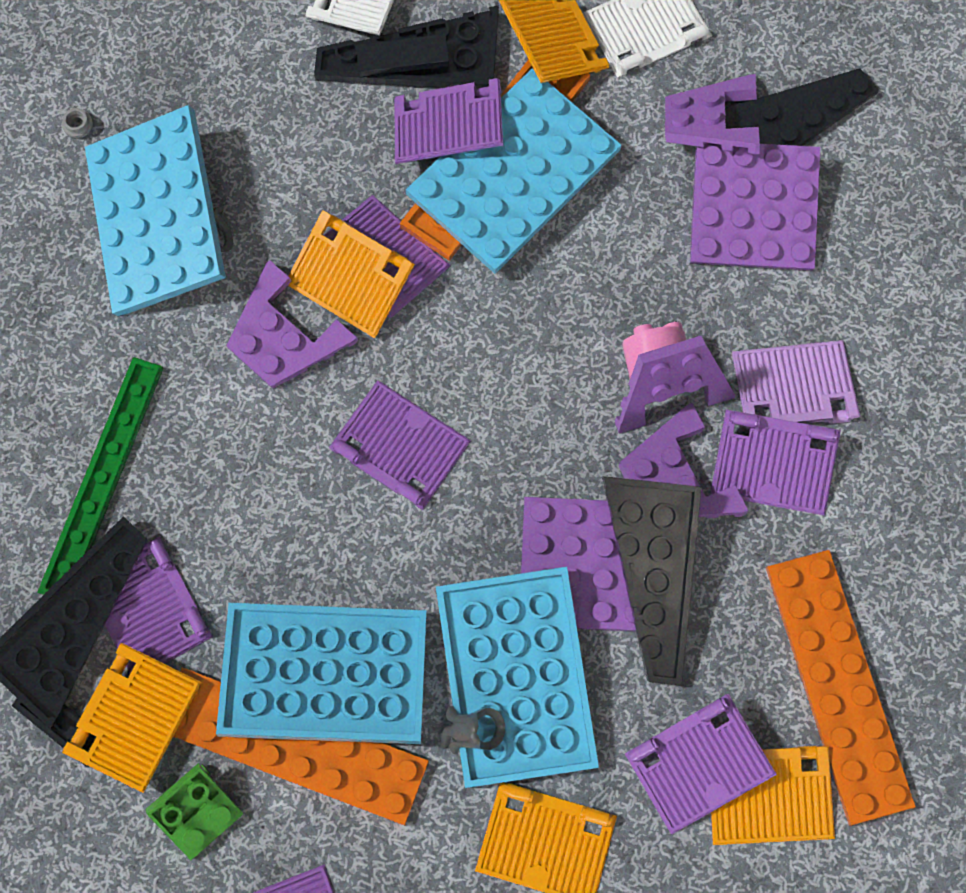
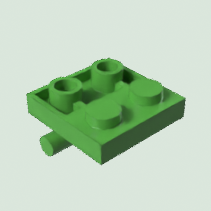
[145,763,243,860]

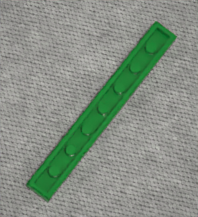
[37,357,164,595]

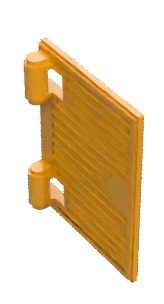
[499,0,609,83]
[288,210,415,338]
[62,643,202,793]
[711,746,835,845]
[475,782,617,893]

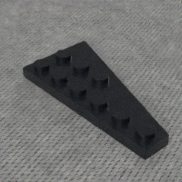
[314,5,499,89]
[725,68,879,146]
[602,476,702,685]
[0,516,148,730]

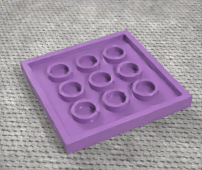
[690,142,820,270]
[521,497,636,632]

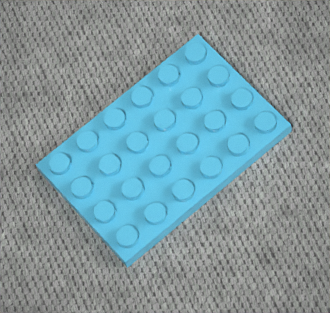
[406,69,621,274]
[85,105,226,316]
[436,567,599,788]
[216,603,427,744]

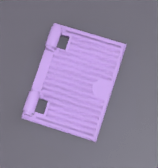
[732,340,860,431]

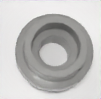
[62,108,93,138]

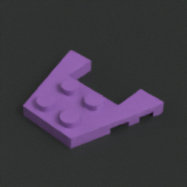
[665,74,760,154]
[226,260,358,389]
[615,336,735,434]
[619,403,749,519]

